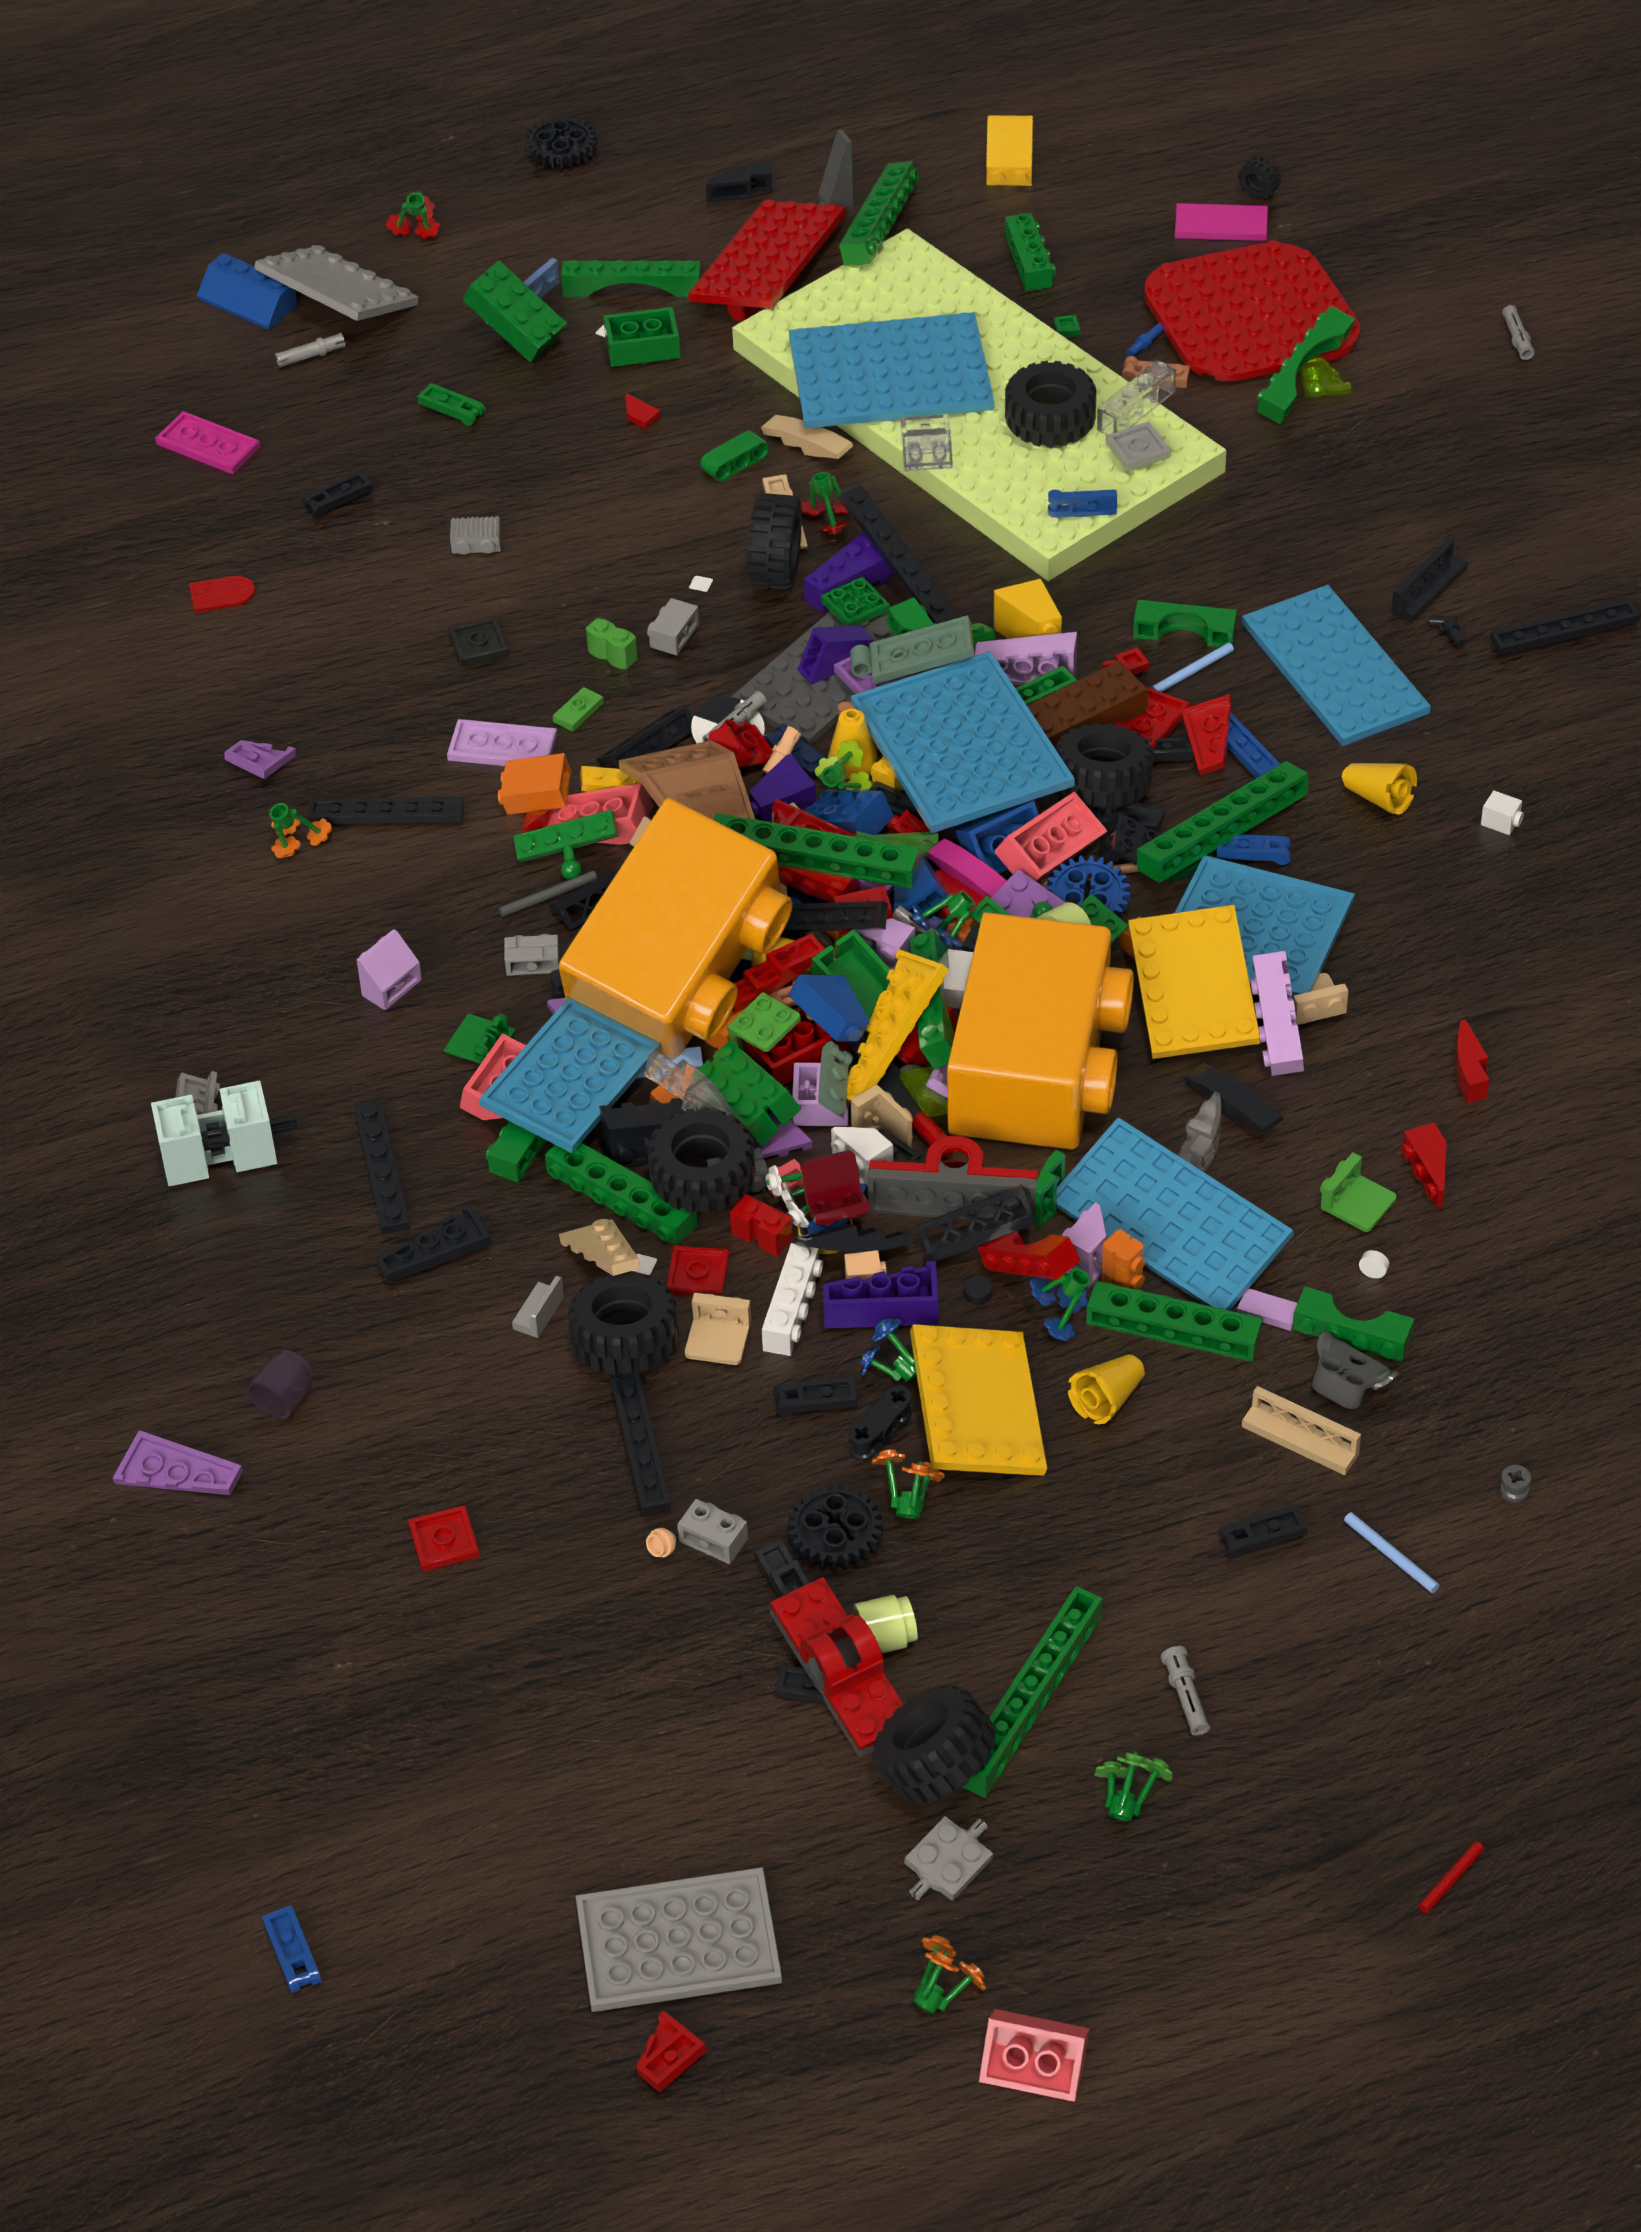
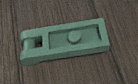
[818,1041,853,1116]

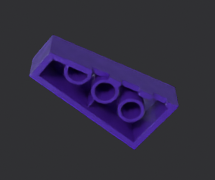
[804,532,894,612]
[823,1260,939,1328]

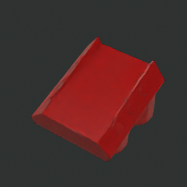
[708,719,773,767]

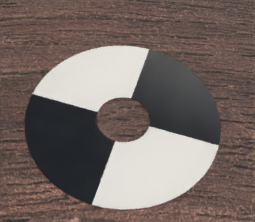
[691,697,765,743]

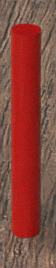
[1418,1841,1484,1914]

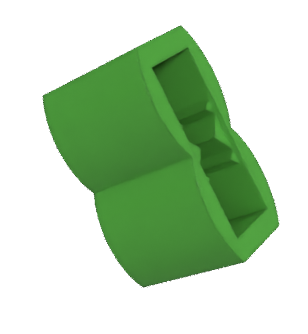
[586,618,637,669]

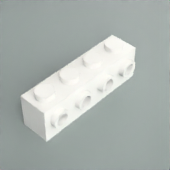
[762,1243,823,1356]

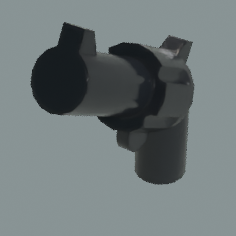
[1429,615,1468,647]

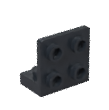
[1097,812,1161,865]

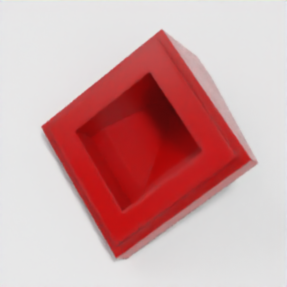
[521,810,551,833]

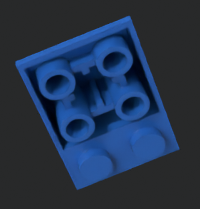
[805,789,894,835]

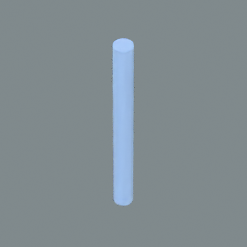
[1151,642,1234,692]
[1344,1512,1439,1593]

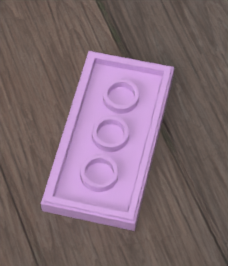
[447,719,557,766]

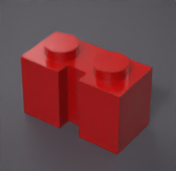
[730,1194,793,1257]

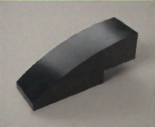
[705,162,773,203]

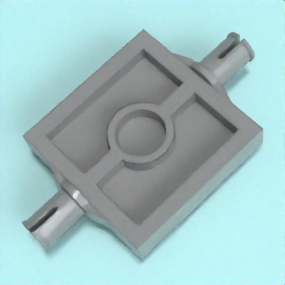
[904,1816,993,1901]

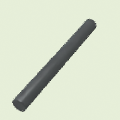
[499,870,597,917]

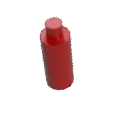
[912,1111,954,1157]

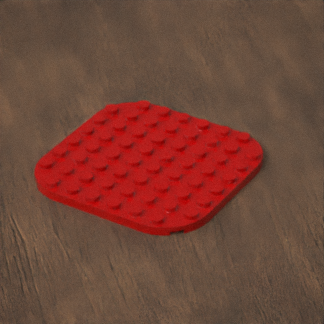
[1144,240,1360,381]

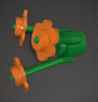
[269,803,332,858]
[872,1449,945,1519]
[912,1935,986,2015]

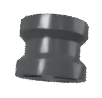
[1500,1465,1531,1502]

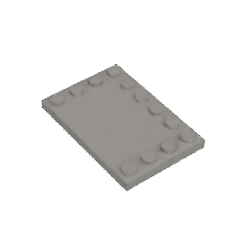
[254,245,419,321]
[576,1867,782,2012]

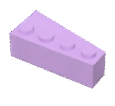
[975,632,1077,685]
[1250,951,1304,1076]

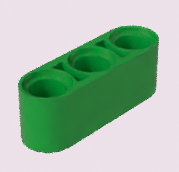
[700,430,769,482]

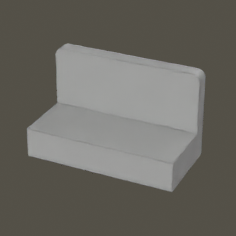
[512,1276,564,1338]

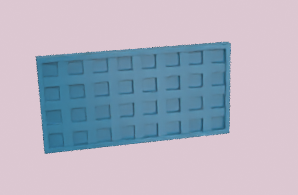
[1241,585,1431,746]
[1057,1117,1294,1311]

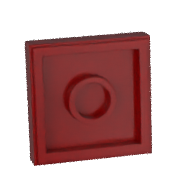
[666,1245,730,1297]
[408,1505,480,1572]

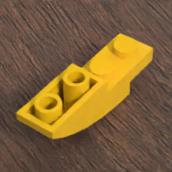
[580,766,652,798]

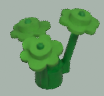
[1095,1752,1173,1821]

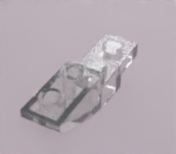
[644,1050,734,1116]
[1178,1092,1222,1173]

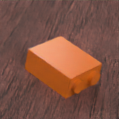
[498,753,572,815]

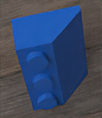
[955,800,1039,874]

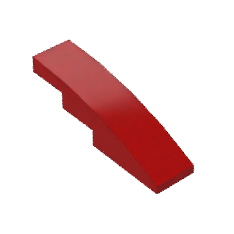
[732,933,825,1014]

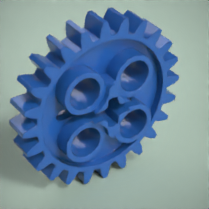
[1045,855,1130,919]

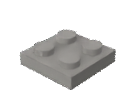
[1106,422,1171,471]

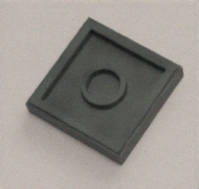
[448,617,509,666]

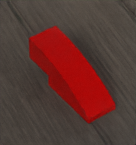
[1455,1019,1489,1103]

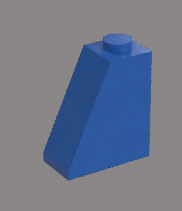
[894,853,948,913]
[789,975,870,1041]

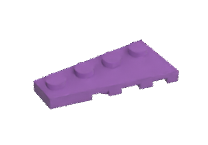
[112,1430,244,1495]

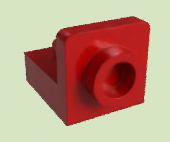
[886,810,929,834]

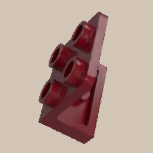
[800,1150,871,1226]

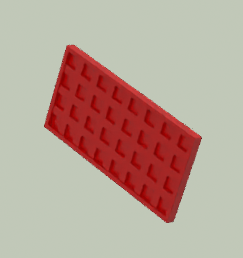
[688,200,846,309]

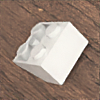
[831,1127,893,1185]

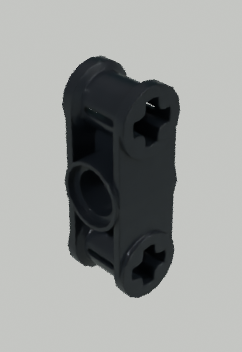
[849,1386,912,1461]

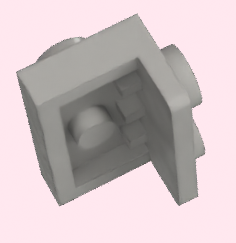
[175,1071,220,1115]

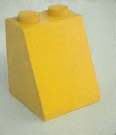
[987,116,1033,186]
[994,579,1062,639]

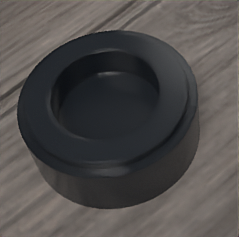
[964,1275,992,1304]

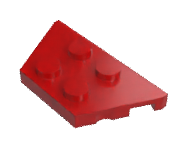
[771,799,855,837]

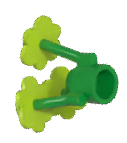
[815,740,873,791]

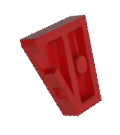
[636,2011,707,2092]

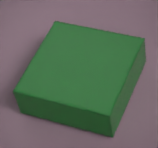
[1053,315,1080,338]

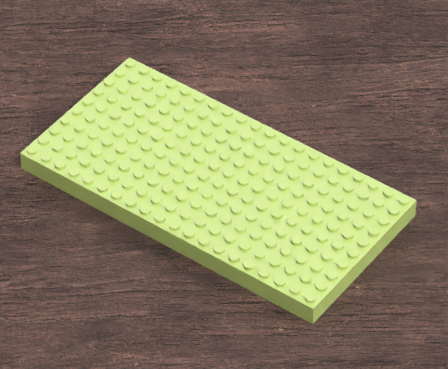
[732,229,1226,581]

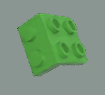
[727,992,801,1052]
[1320,1152,1396,1232]

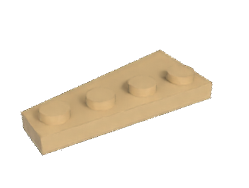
[559,1219,640,1276]

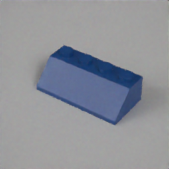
[197,253,297,330]

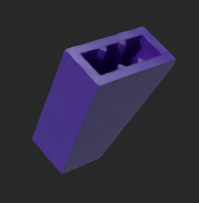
[797,625,874,684]
[749,754,816,822]

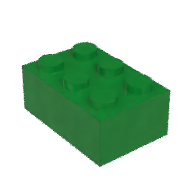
[603,307,680,367]

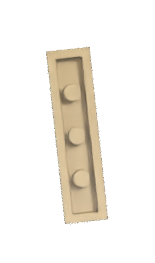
[1242,1386,1361,1475]

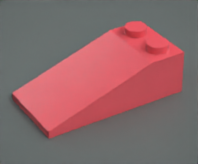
[547,783,654,845]
[994,791,1107,883]

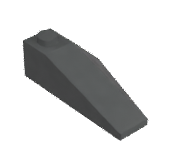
[817,129,854,219]

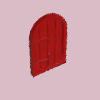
[189,576,255,613]

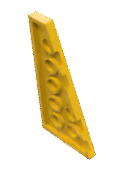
[846,949,949,1103]

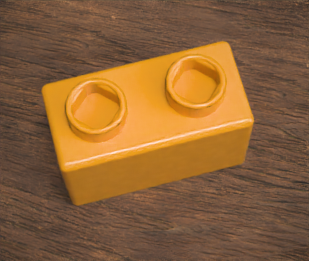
[559,797,793,1058]
[947,912,1133,1150]

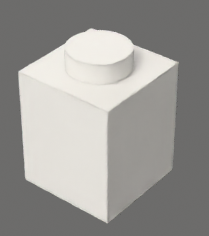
[1481,790,1524,835]

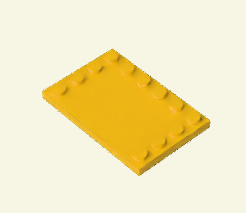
[1128,905,1260,1059]
[910,1324,1047,1476]

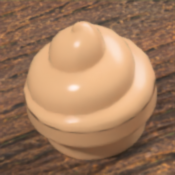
[646,1528,676,1558]

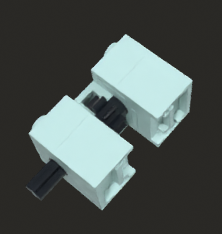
[151,1081,298,1187]

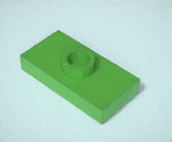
[553,687,604,732]

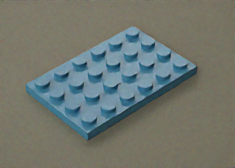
[479,997,661,1153]

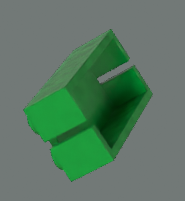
[462,260,567,363]
[811,929,891,1035]
[690,1040,801,1146]

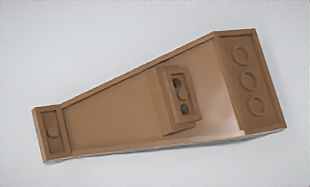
[619,740,787,895]

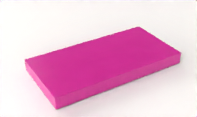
[1175,203,1267,241]
[155,411,261,474]

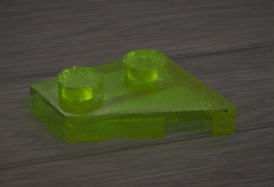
[1300,358,1351,397]

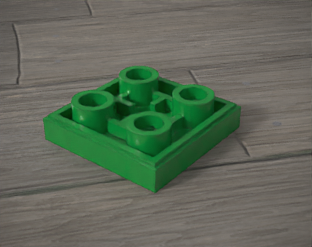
[821,577,890,626]

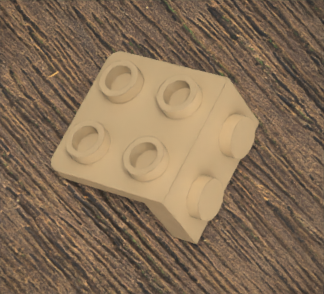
[1292,973,1348,1025]
[851,1085,913,1148]
[685,1293,752,1365]

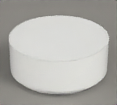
[1359,1250,1389,1279]

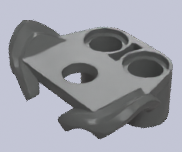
[1311,1331,1399,1409]

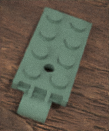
[850,615,975,684]

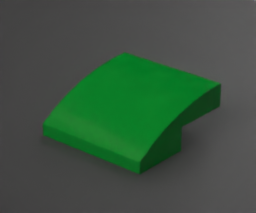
[1035,1150,1065,1230]

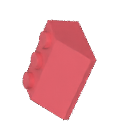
[460,1033,526,1120]
[979,2009,1090,2102]

